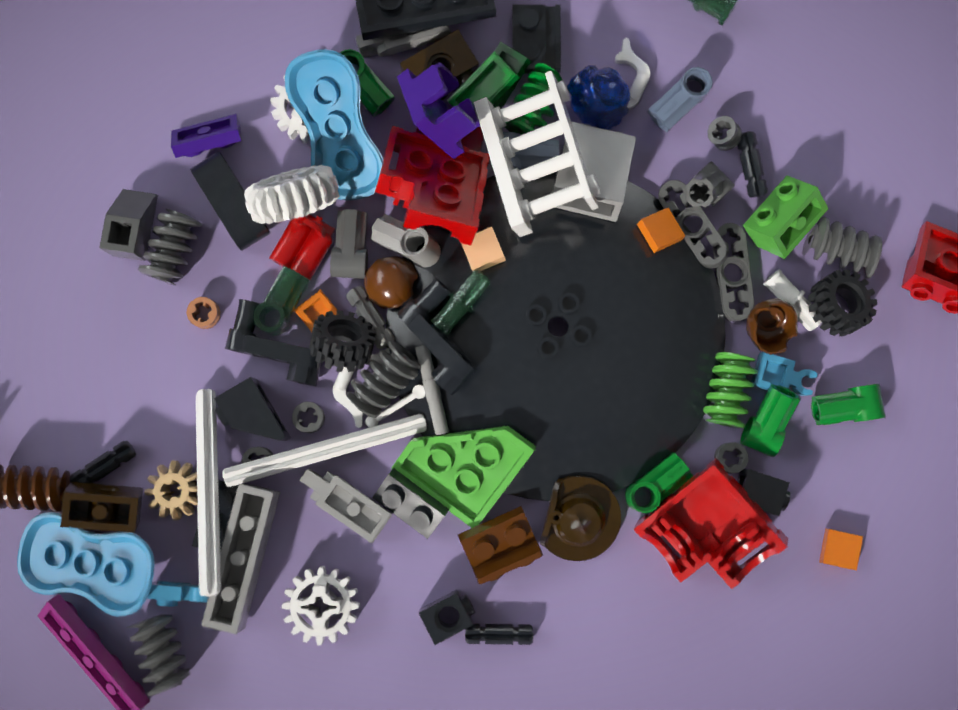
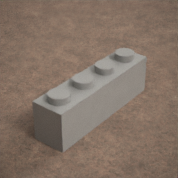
[201,483,280,634]

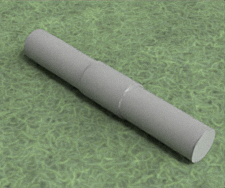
[415,345,449,435]

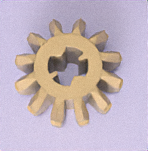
[144,460,198,520]

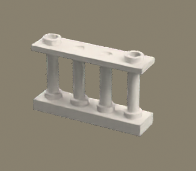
[474,71,601,237]

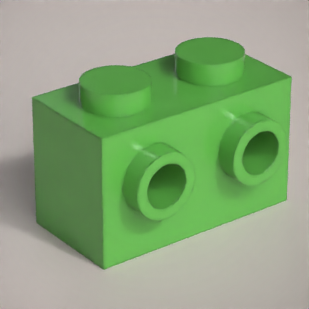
[743,176,829,259]

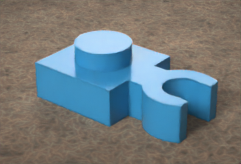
[752,352,817,396]
[147,581,209,607]

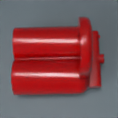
[269,214,336,281]

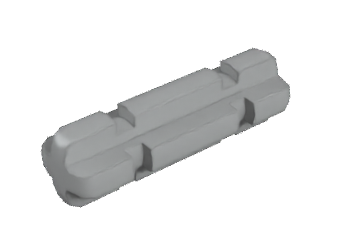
[346,286,394,349]

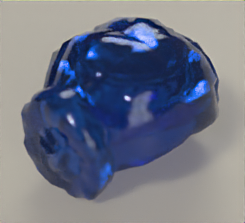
[566,65,631,130]

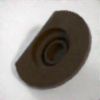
[540,475,621,561]

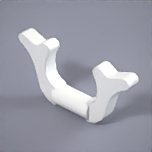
[591,38,650,114]
[333,348,390,428]

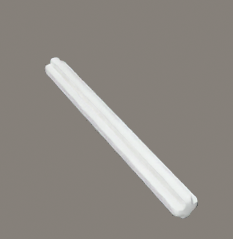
[196,389,221,596]
[222,414,427,487]

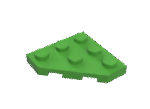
[391,426,536,528]

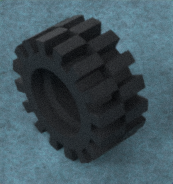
[808,269,877,337]
[309,310,376,372]

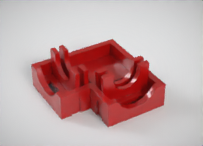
[375,125,490,246]
[634,458,788,589]

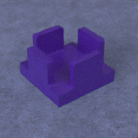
[397,63,480,159]

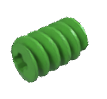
[703,352,758,428]

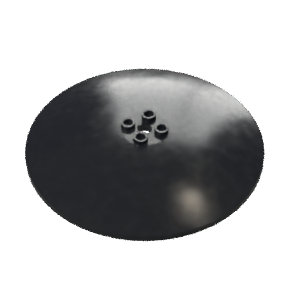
[386,171,726,501]

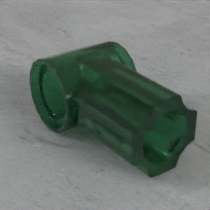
[254,266,310,336]

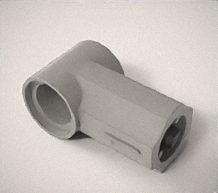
[371,214,441,268]

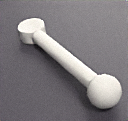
[365,385,426,428]

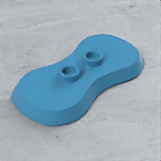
[285,50,383,201]
[17,512,154,616]

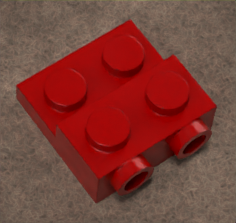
[901,221,958,314]

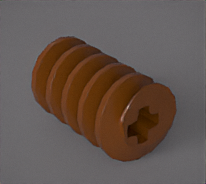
[0,464,71,512]

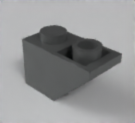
[99,189,158,261]

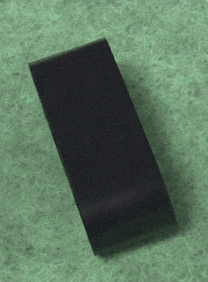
[190,151,271,251]

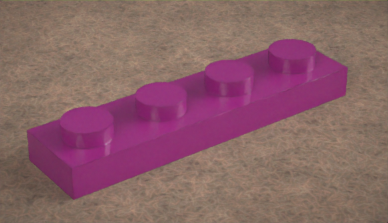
[37,594,150,710]

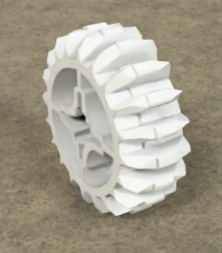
[244,165,339,224]

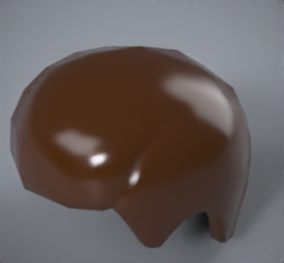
[364,256,418,309]
[746,298,798,355]

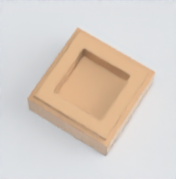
[461,227,506,274]

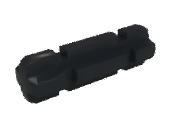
[738,131,768,198]
[69,441,136,483]
[465,624,534,645]

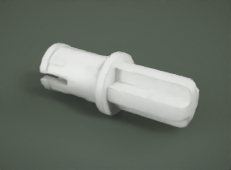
[763,269,822,331]

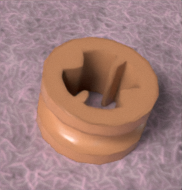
[186,297,221,329]

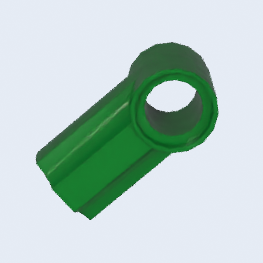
[340,49,395,118]
[811,383,886,425]
[740,384,800,457]
[625,452,693,513]

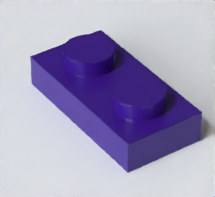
[171,114,242,158]

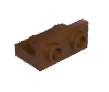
[458,506,543,584]

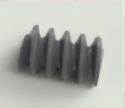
[138,209,203,285]
[802,216,882,279]
[347,340,421,418]
[127,614,190,696]

